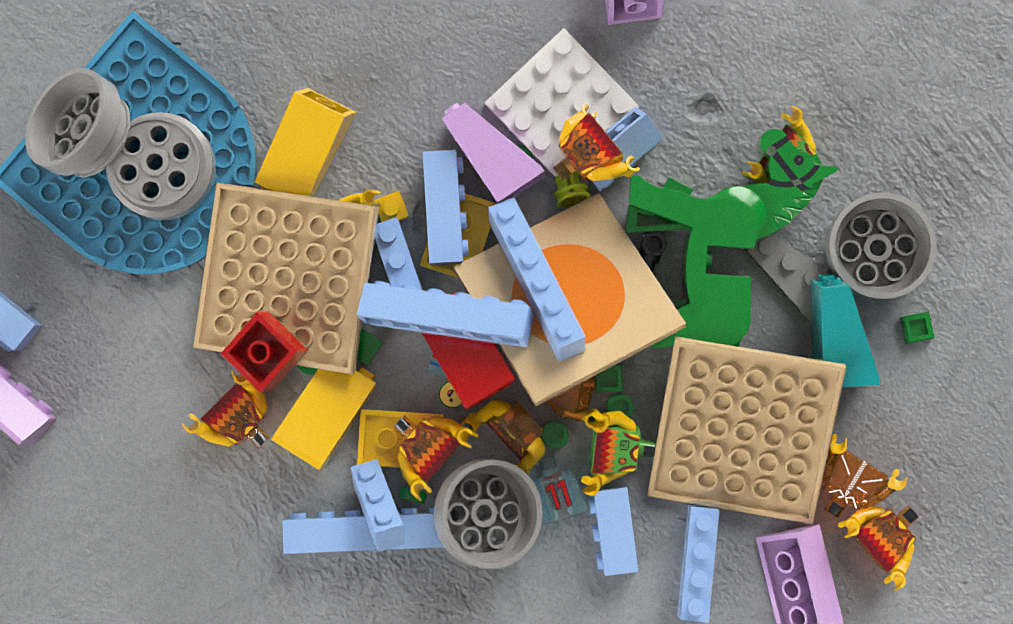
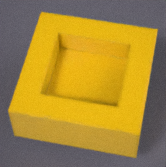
[374,191,409,222]

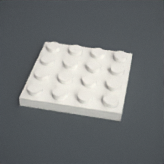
[485,28,639,178]

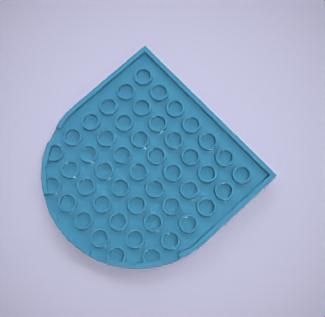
[0,11,257,275]

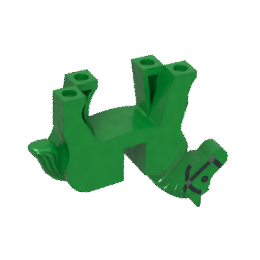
[625,129,838,349]

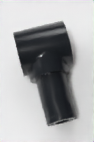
[639,231,667,273]

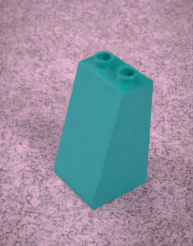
[810,274,880,387]

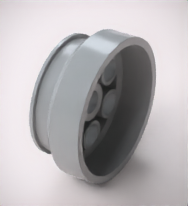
[25,68,130,177]
[106,112,216,220]
[825,193,937,300]
[434,459,542,569]

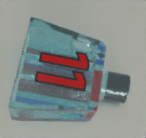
[533,456,591,525]

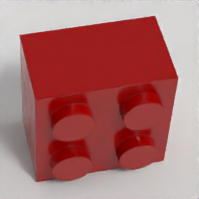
[220,311,308,393]

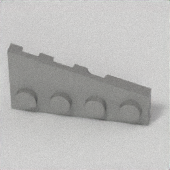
[746,234,829,323]

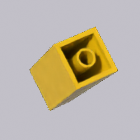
[255,88,356,197]
[271,367,378,470]

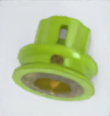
[553,171,591,208]

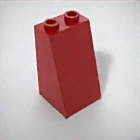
[421,292,517,410]

